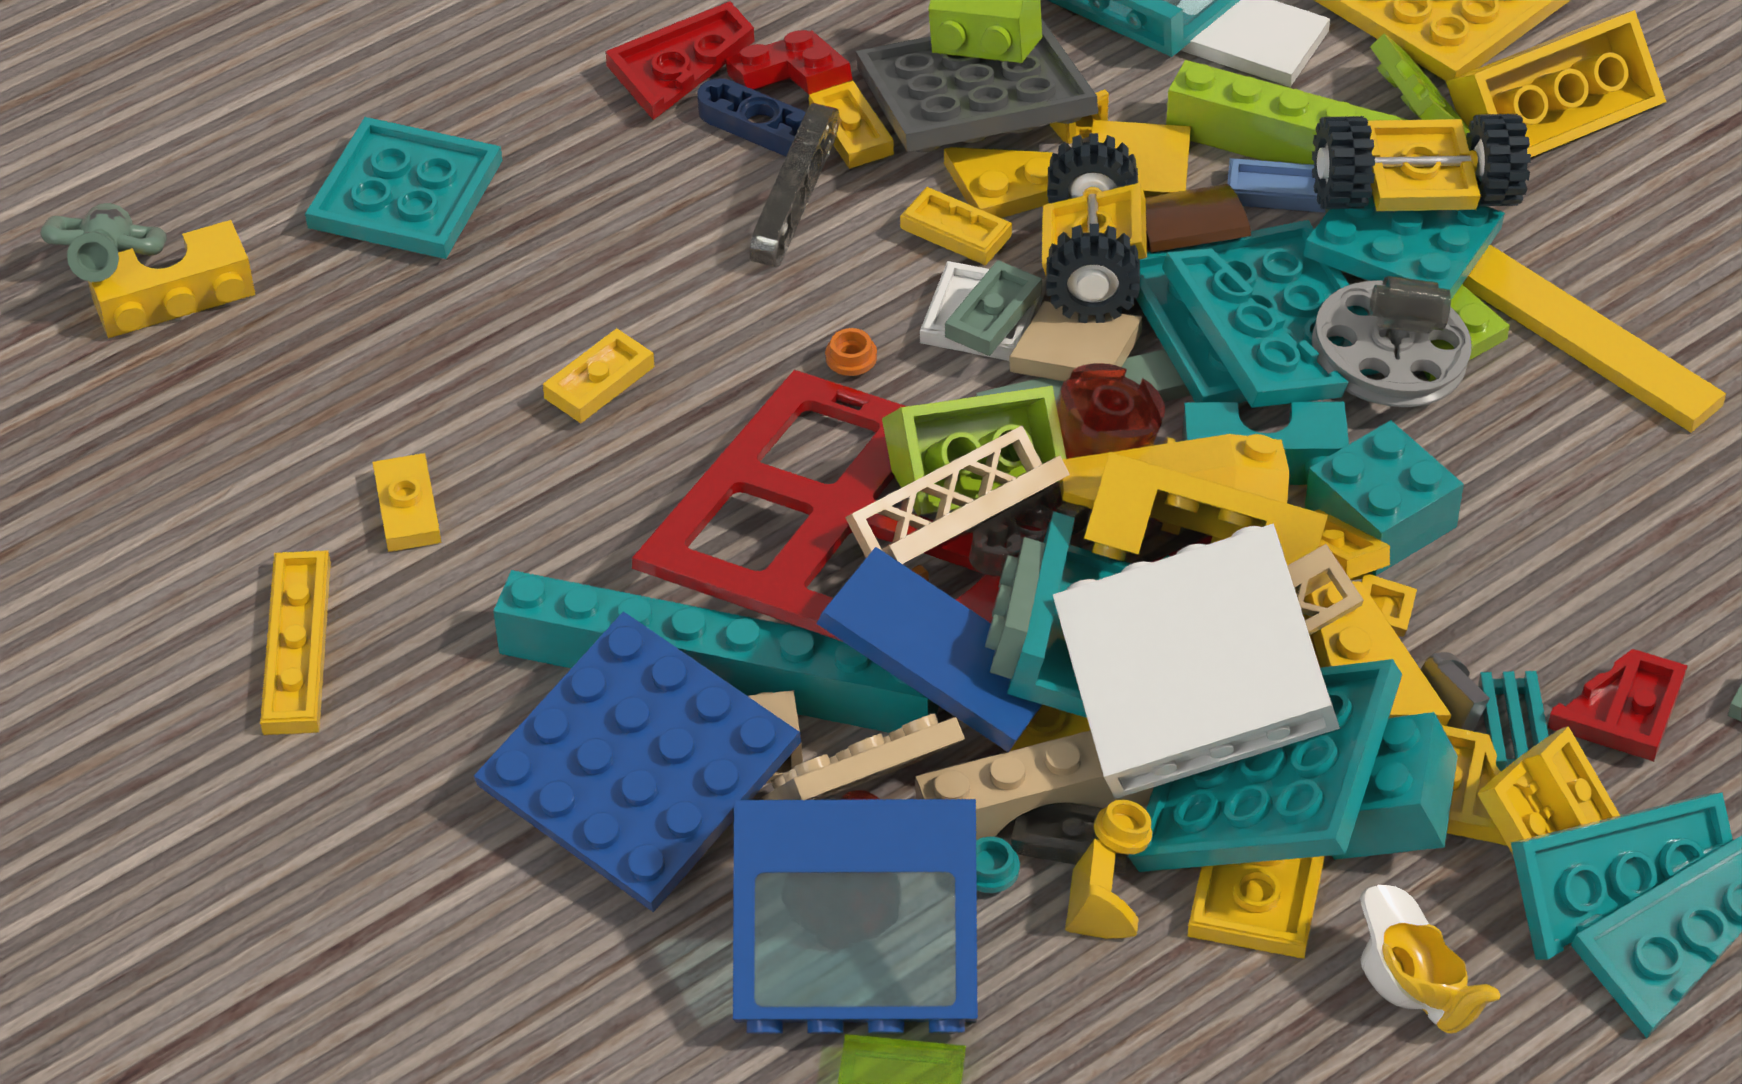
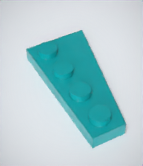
[1162,248,1349,408]
[1511,792,1733,960]
[1571,835,1742,1039]

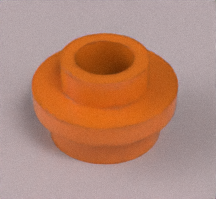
[825,328,877,376]

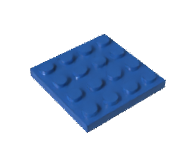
[474,611,801,913]

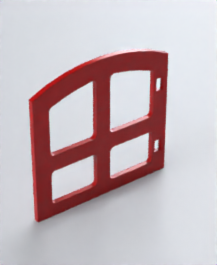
[632,370,1071,642]

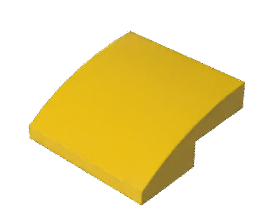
[1477,726,1620,855]

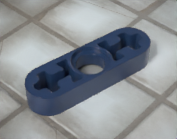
[697,78,823,160]

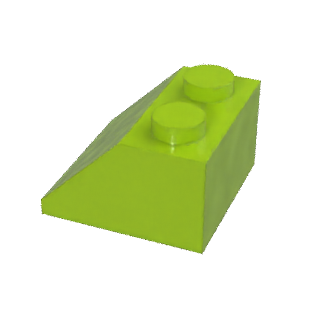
[928,0,1043,63]

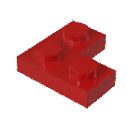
[725,30,853,94]

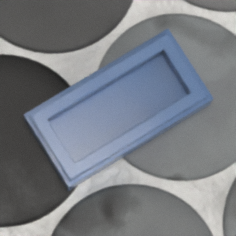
[1227,158,1325,213]

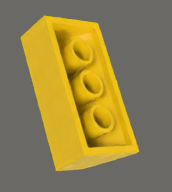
[1446,10,1666,157]

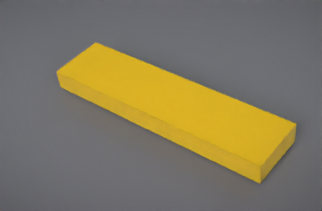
[260,550,331,735]

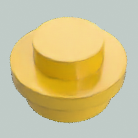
[1094,800,1152,854]

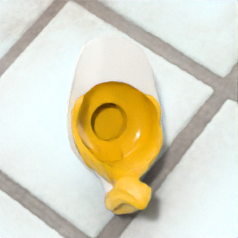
[1360,885,1501,1034]

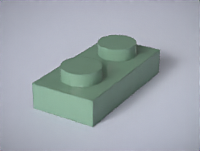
[945,260,1042,356]

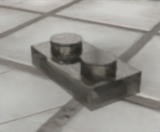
[1011,803,1129,874]

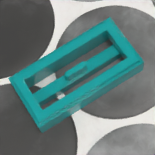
[1478,671,1548,771]

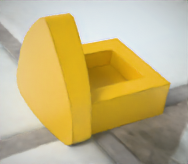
[1065,839,1139,939]

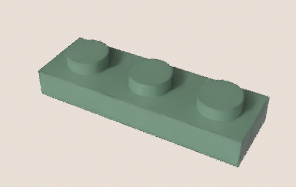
[985,537,1046,679]

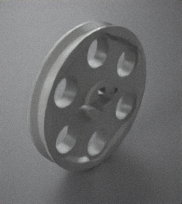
[1312,281,1472,407]

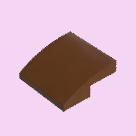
[1145,184,1251,252]

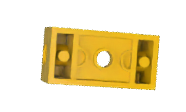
[1084,452,1328,566]

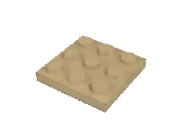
[759,713,965,800]

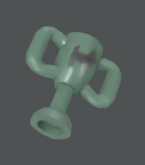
[40,203,167,282]

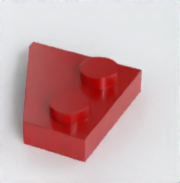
[1548,649,1688,762]

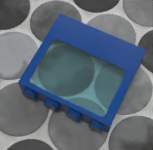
[733,799,978,1034]

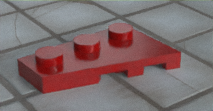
[605,1,755,120]

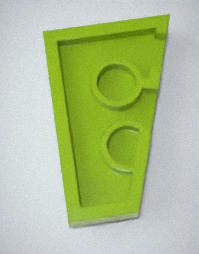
[1370,34,1470,135]

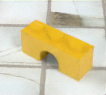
[88,220,256,338]

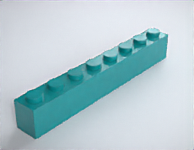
[493,570,939,733]

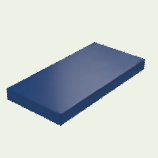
[816,547,1043,753]

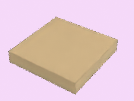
[1009,301,1142,389]

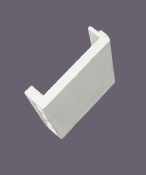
[1053,523,1340,799]

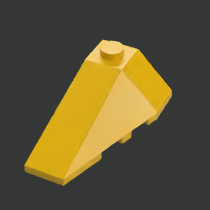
[1059,434,1289,543]

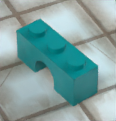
[1182,401,1349,485]

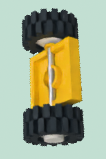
[1312,114,1531,211]
[1042,133,1147,323]

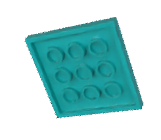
[1135,220,1380,403]
[1129,659,1402,872]

